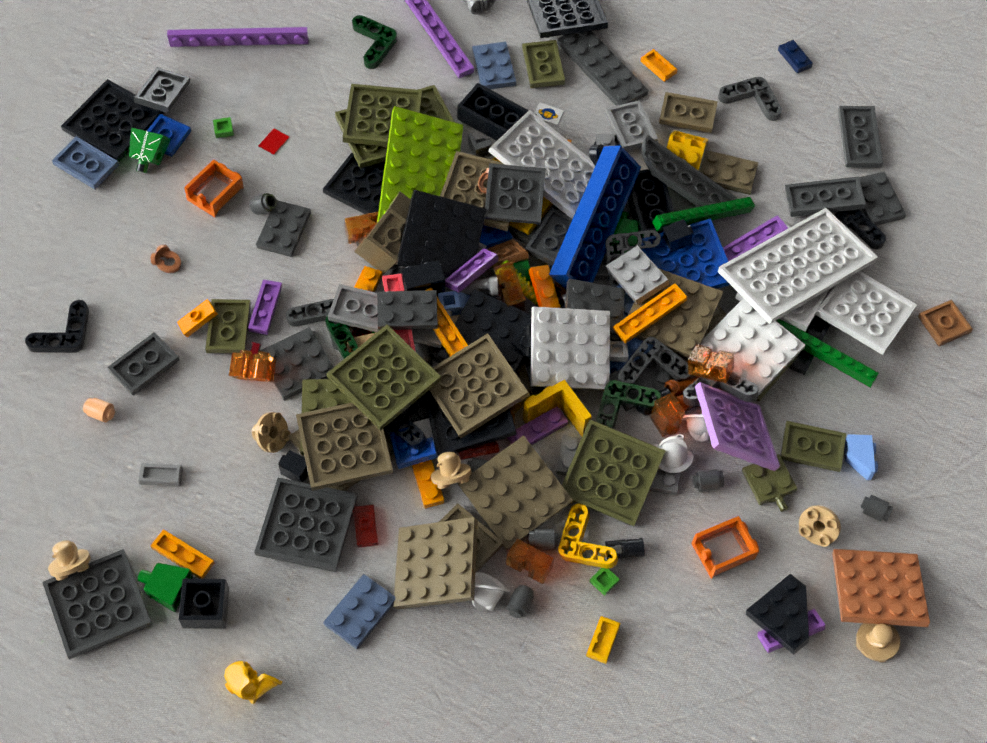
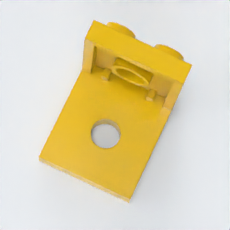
[667,130,709,171]
[523,379,592,436]

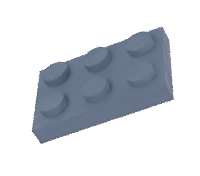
[472,41,516,89]
[52,136,119,190]
[323,574,395,649]

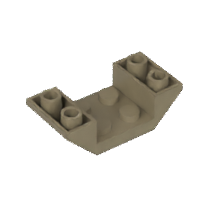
[354,191,411,274]

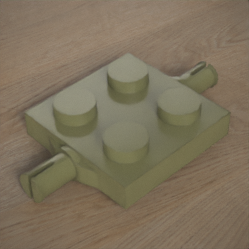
[742,454,797,512]

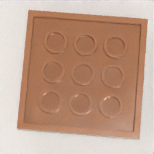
[832,549,930,627]

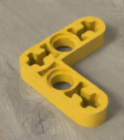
[558,503,618,569]

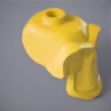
[224,661,282,705]

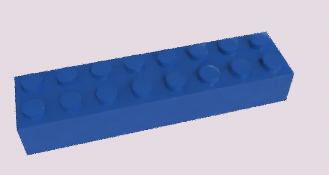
[549,146,641,290]

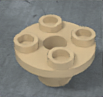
[252,412,291,453]
[431,452,472,489]
[799,505,841,547]
[48,540,91,581]
[856,623,900,662]

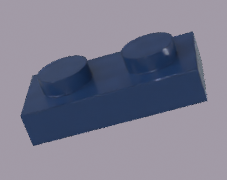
[778,40,813,74]

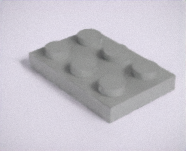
[606,100,658,151]
[606,245,670,305]

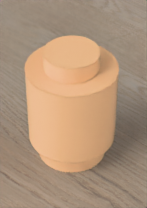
[83,398,115,423]

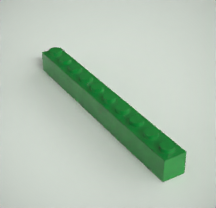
[652,197,755,232]
[776,319,879,388]

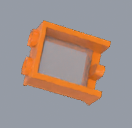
[184,159,243,217]
[691,516,759,579]

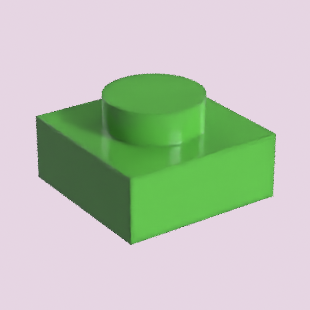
[213,117,234,138]
[589,568,620,596]

